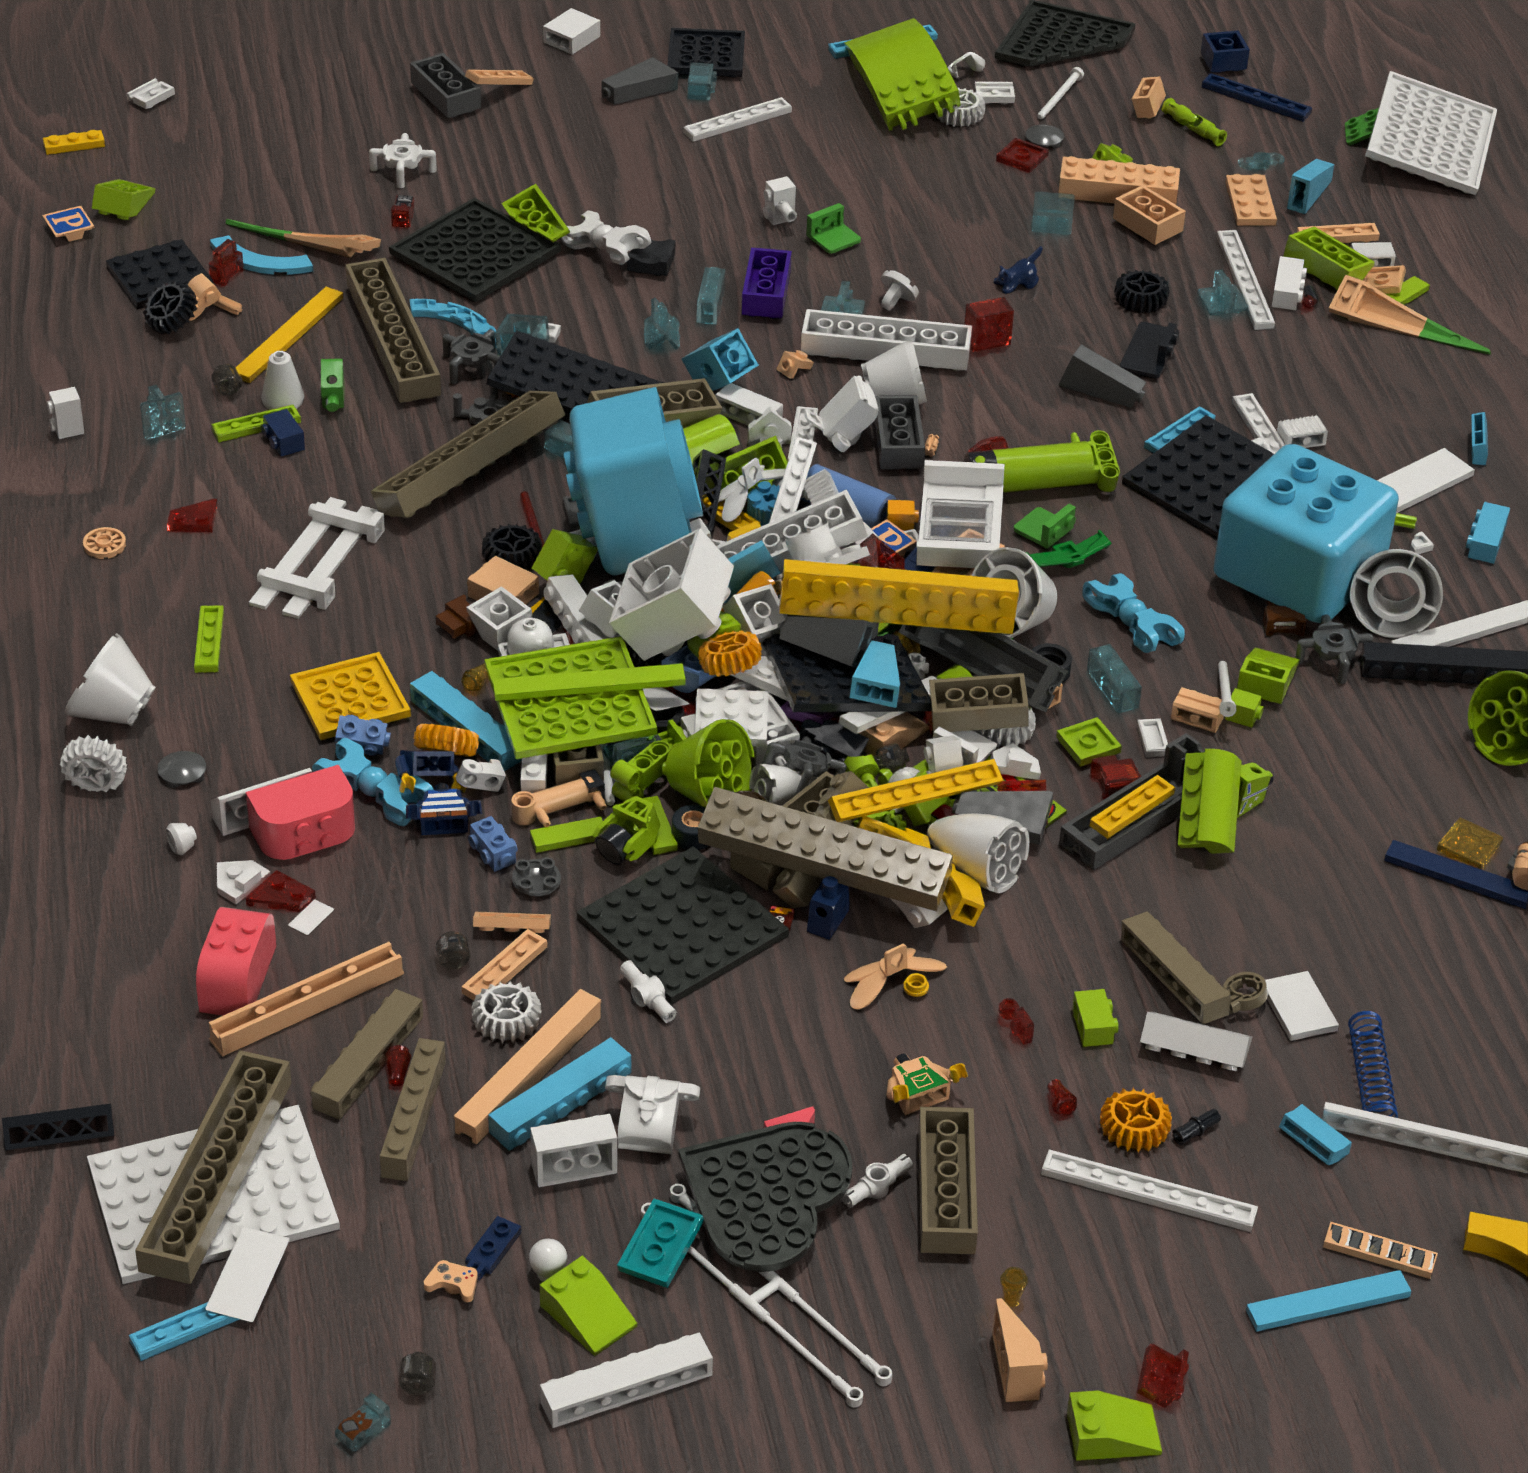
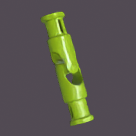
[1161,98,1227,146]

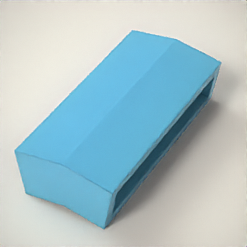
[1471,412,1488,465]
[1279,1104,1352,1166]

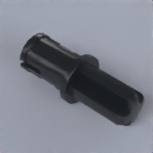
[1172,1109,1221,1145]

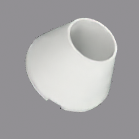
[972,547,1057,638]
[1350,549,1443,638]

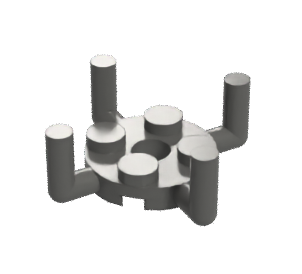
[442,329,500,384]
[453,386,508,425]
[1295,614,1373,684]
[762,736,847,794]

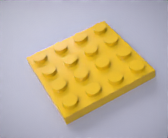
[290,652,411,740]

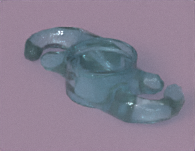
[1238,152,1285,170]

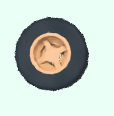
[672,805,708,850]

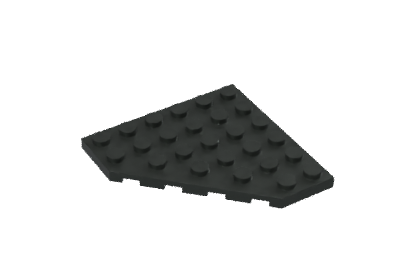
[995,0,1136,66]

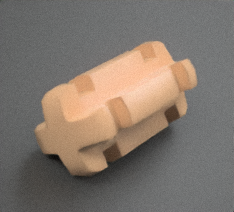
[925,434,939,457]

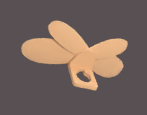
[844,944,947,1010]

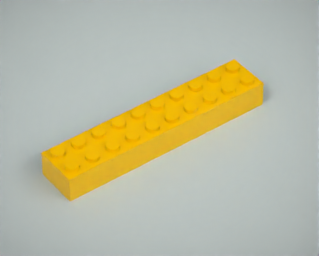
[779,559,1019,634]

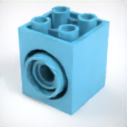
[682,328,759,391]

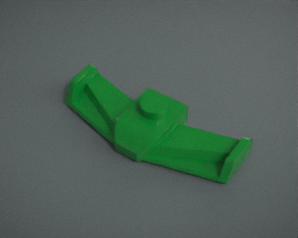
[1025,530,1112,568]

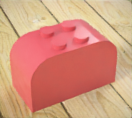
[246,765,355,860]
[196,907,276,1016]

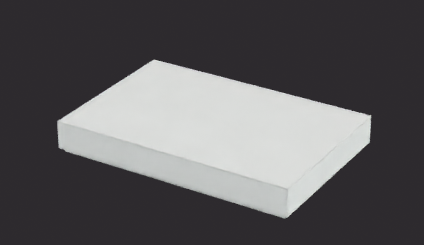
[1265,971,1339,1041]

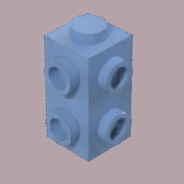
[335,715,391,755]
[468,816,518,872]

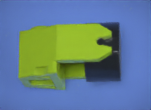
[592,796,660,865]

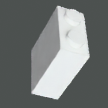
[543,8,600,55]

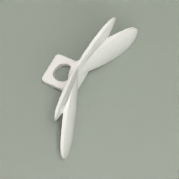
[718,458,786,522]

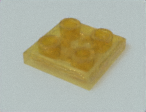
[1437,817,1504,869]

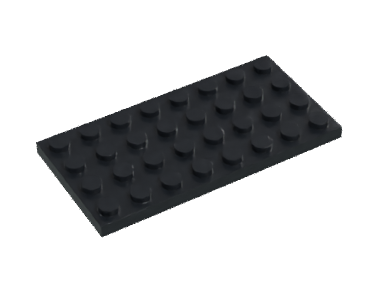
[486,330,665,414]

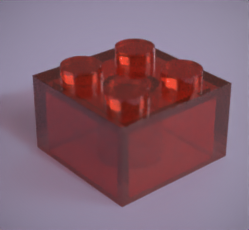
[964,297,1014,352]

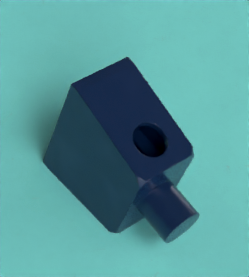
[807,876,850,940]

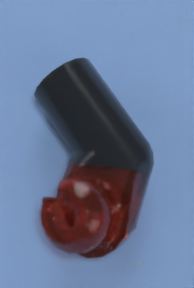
[1302,285,1319,309]

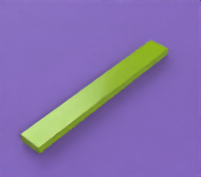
[493,663,686,701]

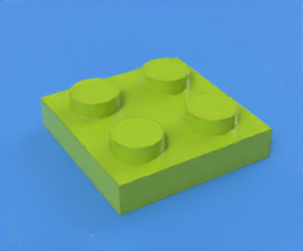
[1056,717,1122,766]

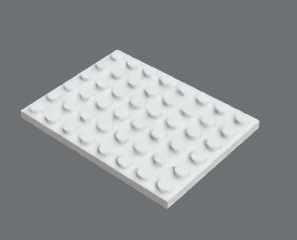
[1365,71,1497,195]
[87,1105,340,1284]

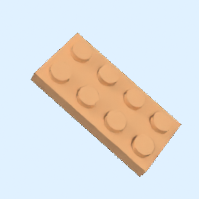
[1225,174,1277,226]

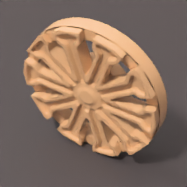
[83,527,126,559]

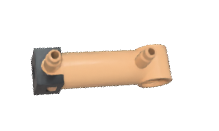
[511,769,607,827]

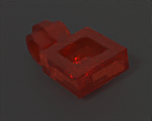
[998,998,1034,1045]

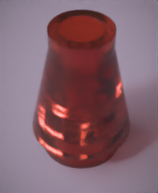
[385,1045,412,1086]
[1047,1079,1077,1116]

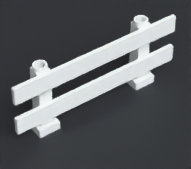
[249,497,385,619]

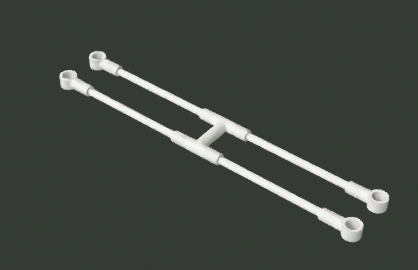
[641,1184,892,1408]

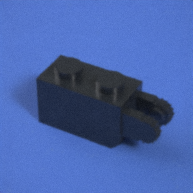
[799,719,869,762]

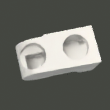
[456,759,506,792]

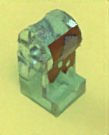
[335,1392,391,1451]

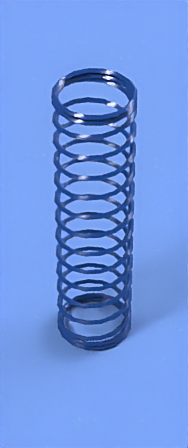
[1348,1011,1398,1118]

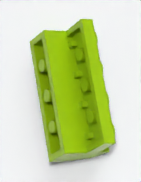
[683,414,740,464]
[1178,749,1242,854]

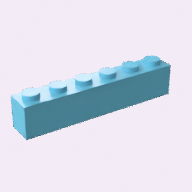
[410,671,522,771]
[488,1037,631,1151]

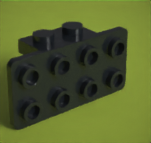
[1120,322,1179,378]

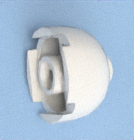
[507,618,554,655]

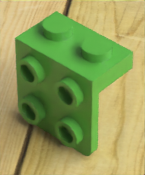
[1345,108,1379,145]
[806,203,861,254]
[1014,504,1076,549]

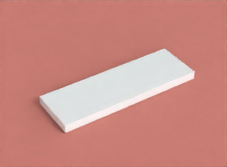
[1377,448,1475,513]

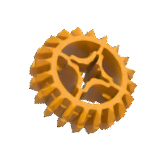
[698,630,762,677]
[414,723,479,757]
[1100,1087,1172,1153]

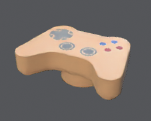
[424,1260,478,1303]

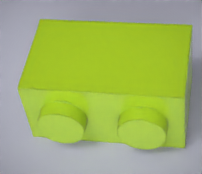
[1072,989,1119,1047]

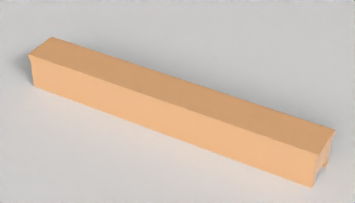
[209,942,404,1057]
[454,989,601,1145]

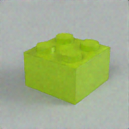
[532,529,598,584]

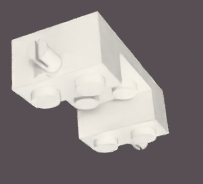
[718,681,800,767]

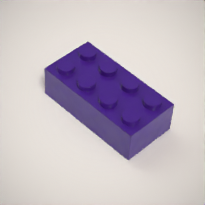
[742,247,792,318]

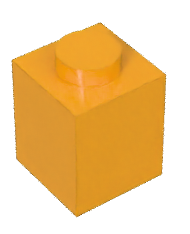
[887,500,919,531]

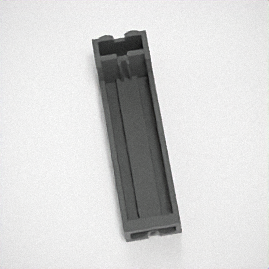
[899,625,1068,712]
[1059,733,1208,870]

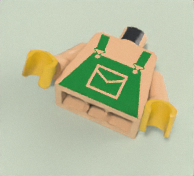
[886,1053,968,1115]

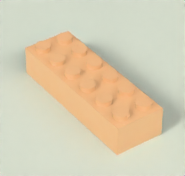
[1058,156,1180,205]

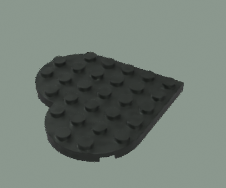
[678,1122,852,1272]

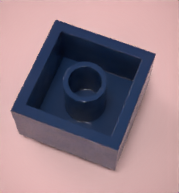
[1201,30,1250,73]

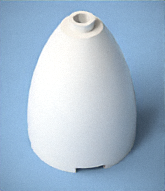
[928,813,1030,893]

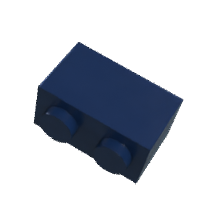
[261,409,305,456]

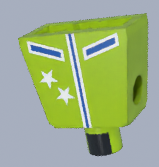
[1237,763,1274,818]

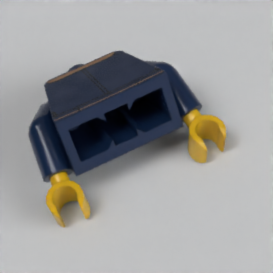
[395,750,467,793]

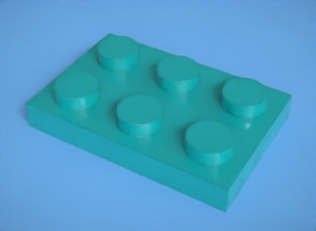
[617,1198,704,1288]

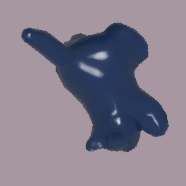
[993,246,1043,294]

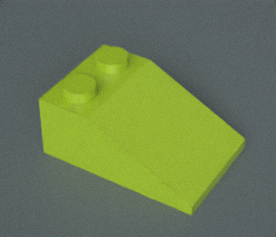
[92,179,156,220]
[540,1255,637,1356]
[1067,1391,1162,1460]

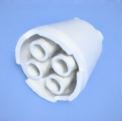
[861,341,927,404]

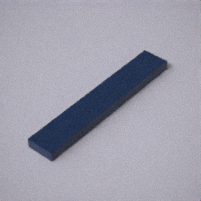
[1202,73,1312,122]
[1384,840,1528,909]

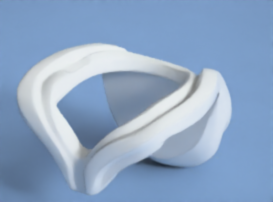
[948,52,985,78]

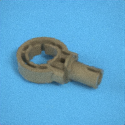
[1223,972,1268,1014]

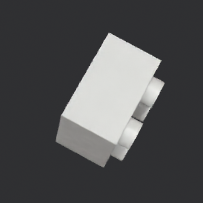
[609,528,734,661]

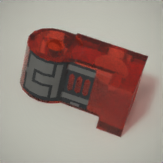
[391,195,414,228]

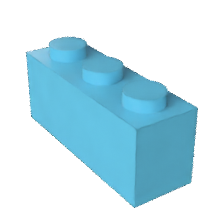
[1466,502,1510,564]

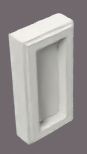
[1137,719,1168,758]

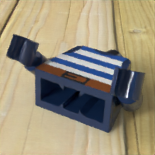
[406,783,483,835]

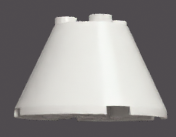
[64,633,156,726]

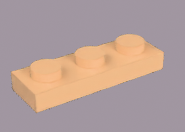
[473,912,551,933]

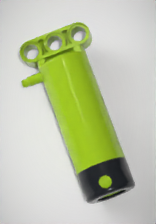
[964,430,1120,493]

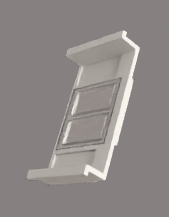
[917,460,1004,568]

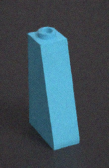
[1287,159,1334,214]
[849,640,900,708]

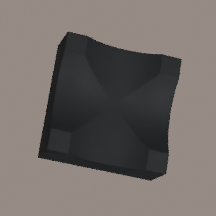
[627,236,676,276]

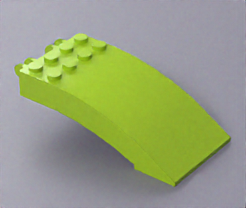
[844,18,961,131]

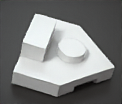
[747,407,792,448]
[990,743,1041,780]
[217,860,271,904]

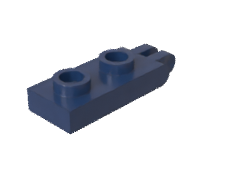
[465,1216,521,1280]

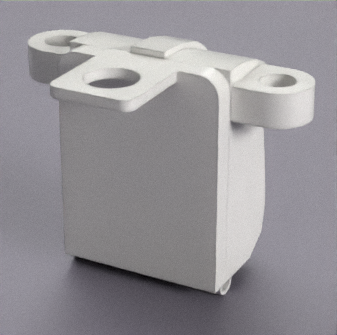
[804,376,878,453]
[605,1075,700,1154]

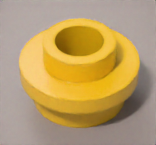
[903,973,929,997]

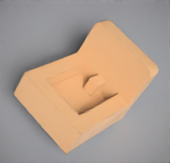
[777,350,814,379]

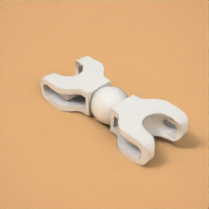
[561,210,652,265]

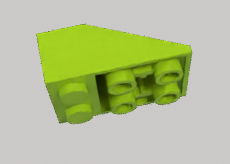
[1237,648,1300,704]

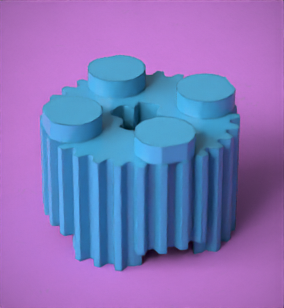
[747,481,780,526]

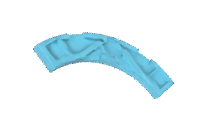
[210,235,313,275]
[409,299,501,348]

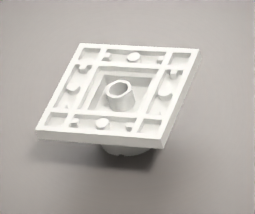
[773,524,870,590]

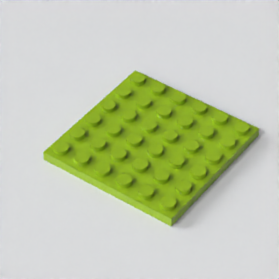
[484,636,657,759]

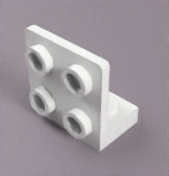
[933,727,997,766]

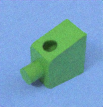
[321,359,345,412]

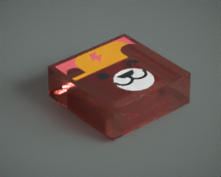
[769,905,795,931]

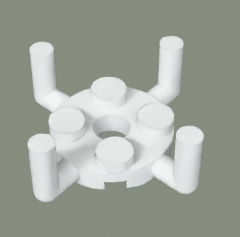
[369,133,437,188]

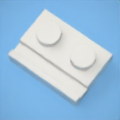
[127,78,175,109]
[975,82,1015,104]

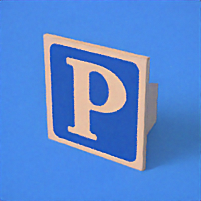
[42,206,95,242]
[871,519,917,563]

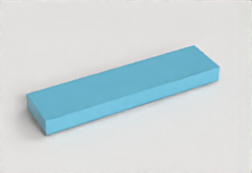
[1144,406,1216,453]
[129,1302,240,1361]

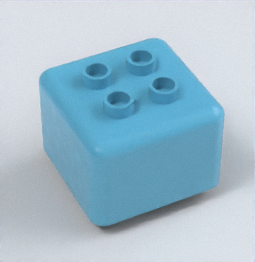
[564,387,703,576]
[1213,444,1399,623]

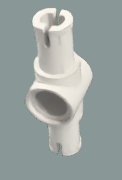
[620,960,677,1023]
[841,1154,913,1208]

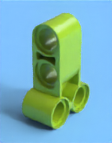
[610,741,670,802]

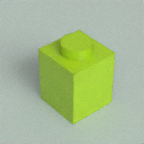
[1225,688,1264,728]

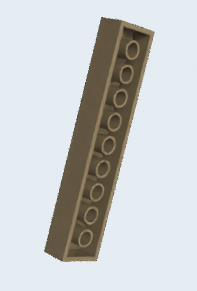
[345,258,441,403]
[370,391,565,518]
[698,787,953,912]
[135,1050,292,1284]

